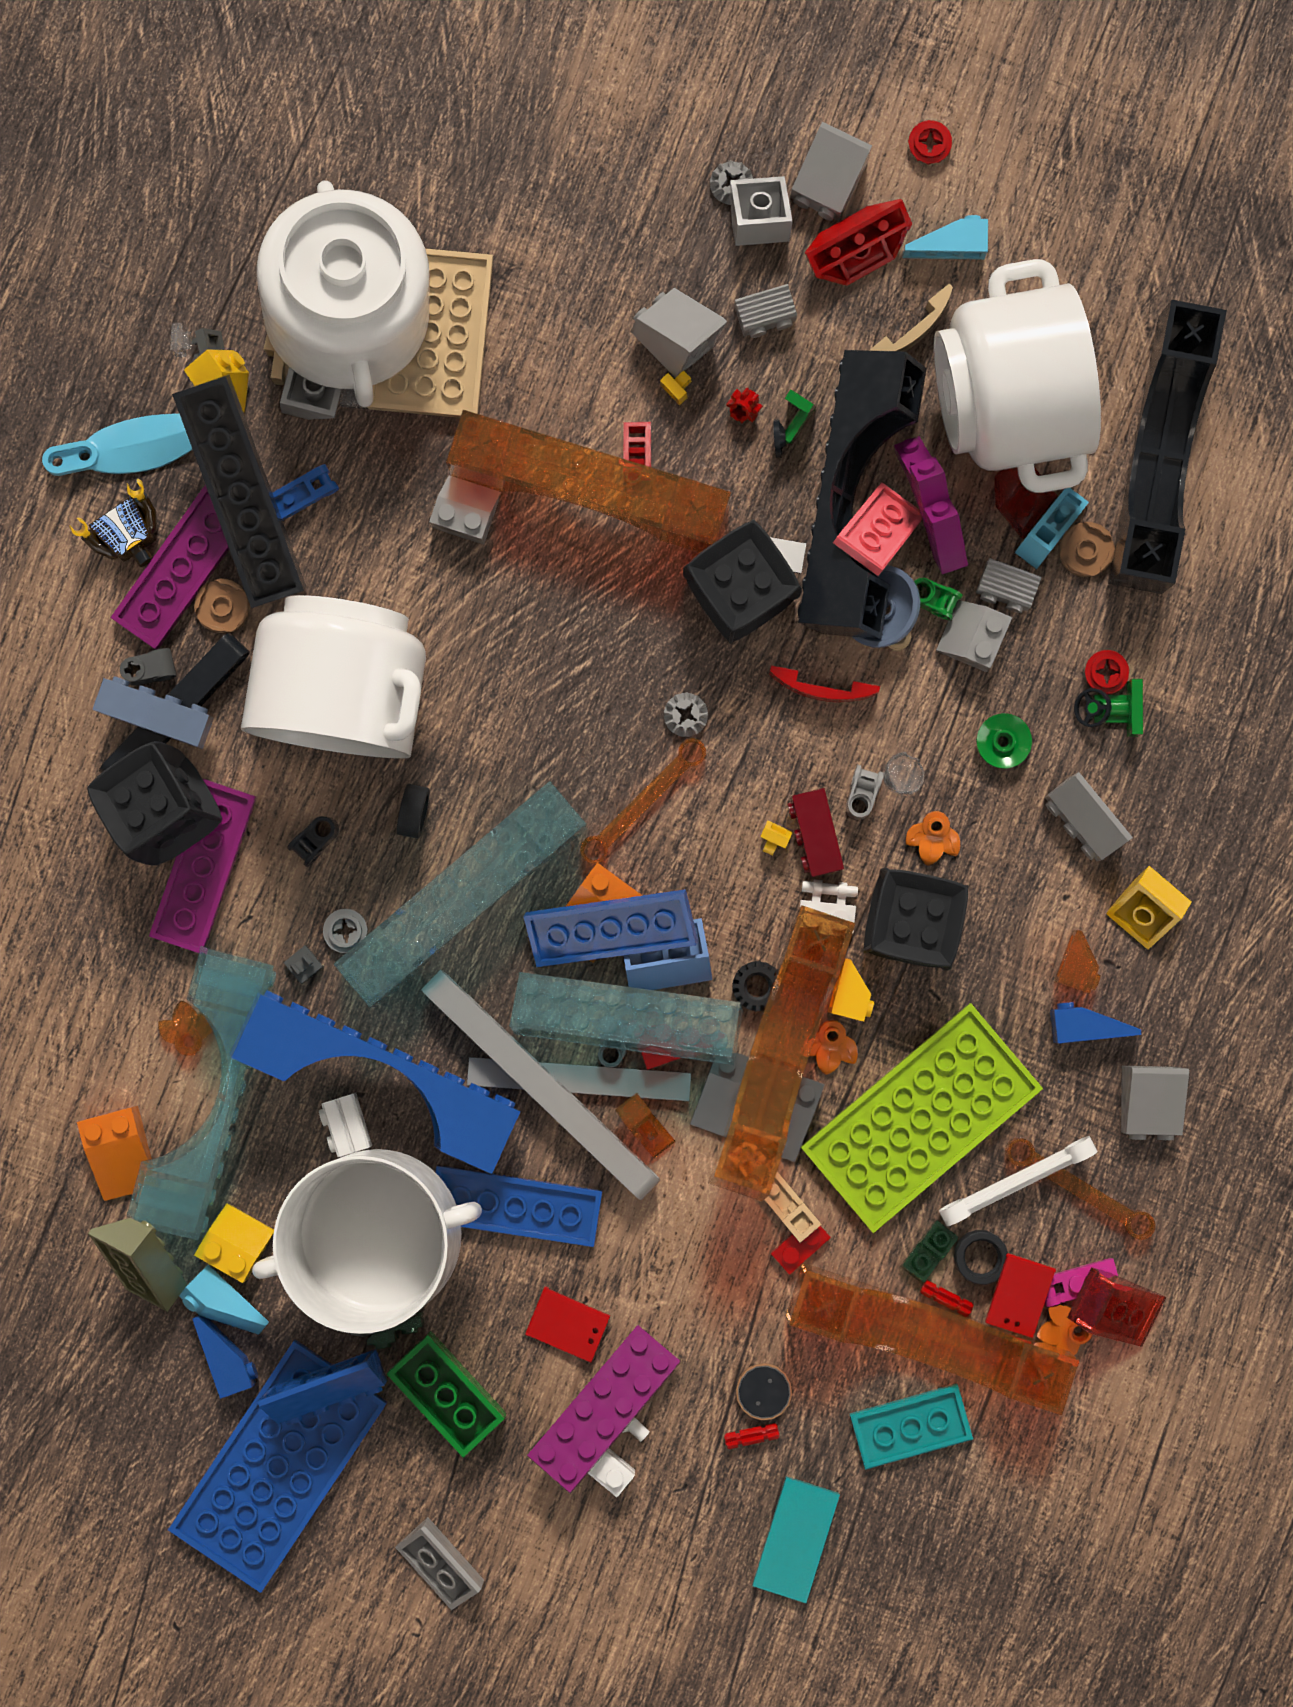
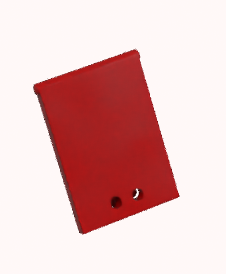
[985,1253,1056,1338]
[525,1286,611,1363]

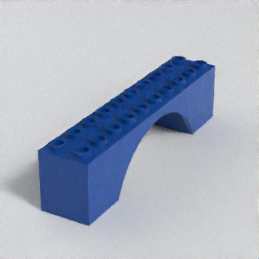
[229,990,520,1174]

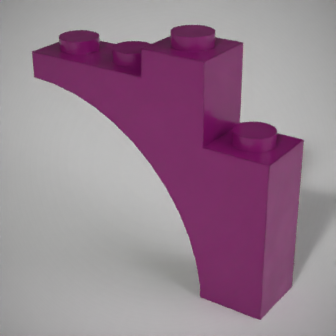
[894,436,968,575]

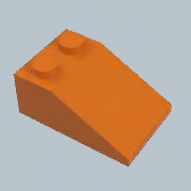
[566,862,642,963]
[77,1106,159,1201]

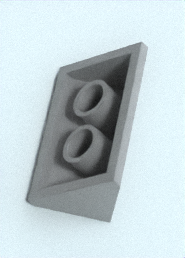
[395,1517,484,1610]

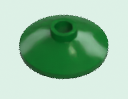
[976,713,1032,769]

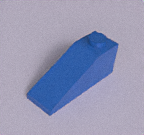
[1050,1002,1141,1043]
[192,1315,258,1399]

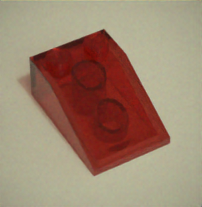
[1067,1267,1166,1347]

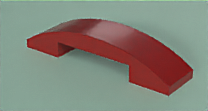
[769,665,880,703]

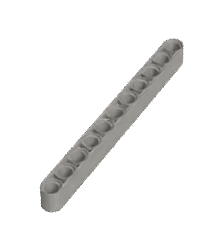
[421,969,660,1200]

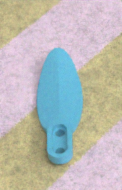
[42,414,192,476]

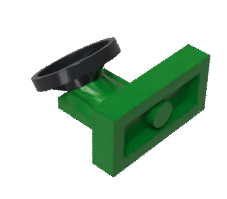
[774,389,817,458]
[1074,679,1143,737]

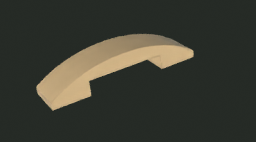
[869,284,953,352]
[728,1138,822,1242]

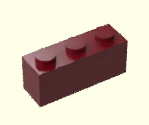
[787,788,844,878]

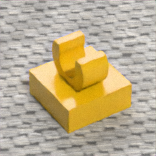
[660,370,692,406]
[760,820,792,856]

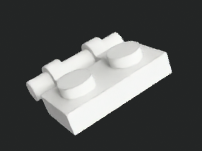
[797,879,858,934]

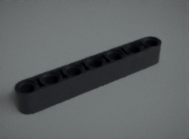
[99,633,250,773]

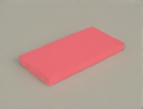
[833,482,923,576]

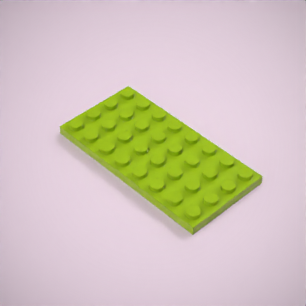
[801,1003,1043,1233]

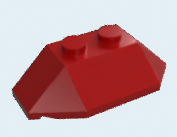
[805,199,912,286]

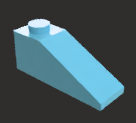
[902,215,988,260]
[1015,488,1089,569]
[179,1265,269,1335]

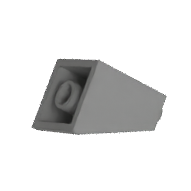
[790,122,872,221]
[630,288,727,378]
[1121,1066,1189,1140]

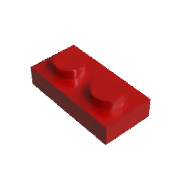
[771,1225,831,1275]

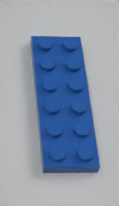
[523,889,698,967]
[436,1165,603,1247]

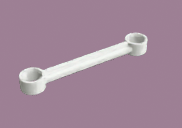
[939,1136,1098,1226]

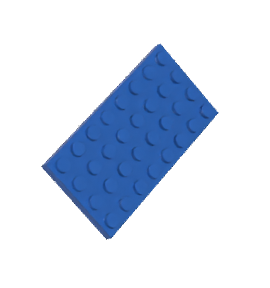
[168,1340,387,1593]

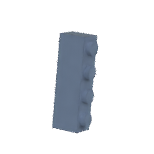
[92,676,214,749]

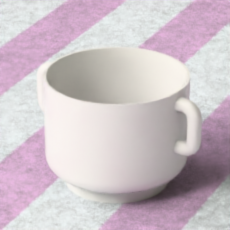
[257,181,430,407]
[934,259,1101,493]
[241,595,426,758]
[252,1149,482,1334]

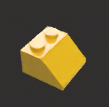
[184,350,249,413]
[1106,866,1191,950]
[828,958,874,1022]
[194,1203,274,1283]

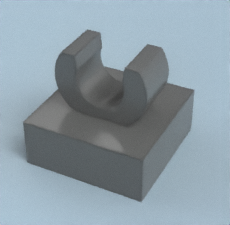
[191,328,225,359]
[284,945,324,984]

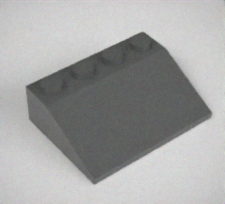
[690,1046,825,1162]

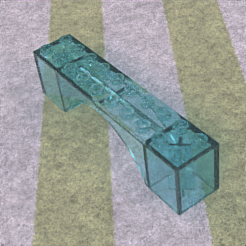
[333,781,588,1007]
[126,945,276,1240]

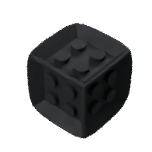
[683,519,802,644]
[87,741,222,866]
[863,867,969,971]

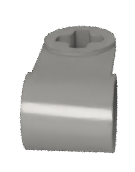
[846,764,884,820]

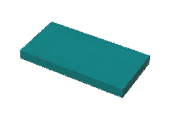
[849,1383,973,1470]
[752,1476,840,1603]

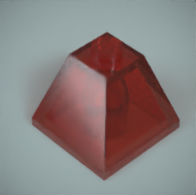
[994,467,1058,539]

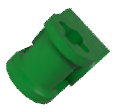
[914,578,963,621]

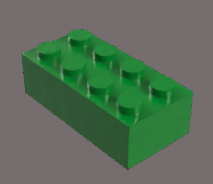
[387,1331,507,1458]

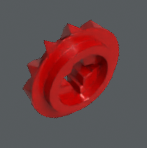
[908,120,952,165]
[1084,650,1129,694]

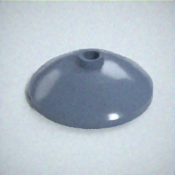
[852,565,920,648]

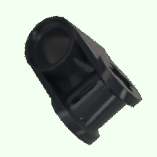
[287,816,339,867]

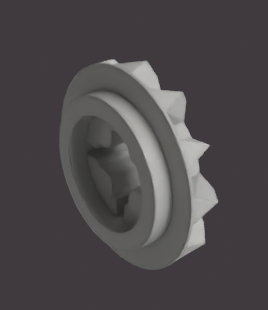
[710,160,753,205]
[664,692,708,737]
[323,909,368,953]

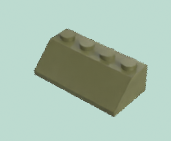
[88,1218,187,1312]

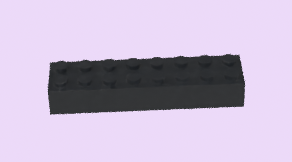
[172,374,306,608]

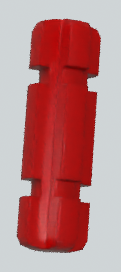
[920,1280,974,1317]
[724,1423,780,1449]

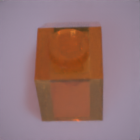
[1054,930,1101,994]
[615,1093,676,1158]

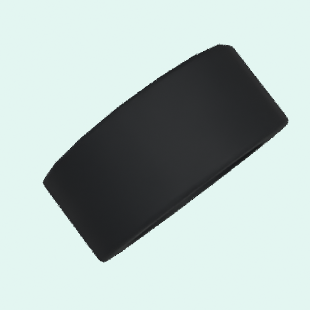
[397,784,430,839]
[954,1230,1008,1285]

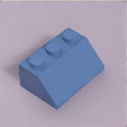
[623,918,712,994]

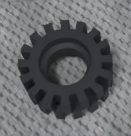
[732,961,783,1011]

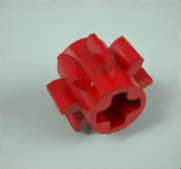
[726,388,763,423]

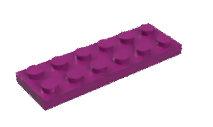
[110,485,229,650]
[149,779,257,954]
[527,1325,681,1494]

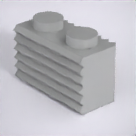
[734,284,797,338]
[975,558,1042,613]

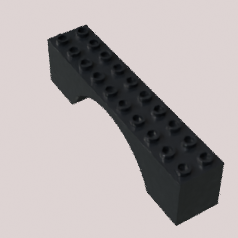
[1108,299,1227,594]
[797,350,927,639]

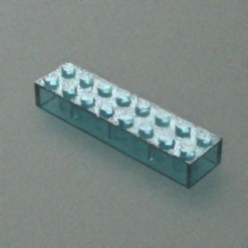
[509,972,743,1065]

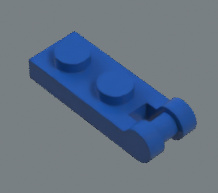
[273,464,339,521]

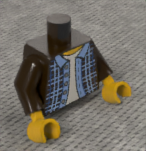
[69,479,157,567]

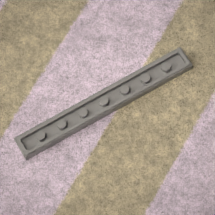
[467,1057,691,1101]

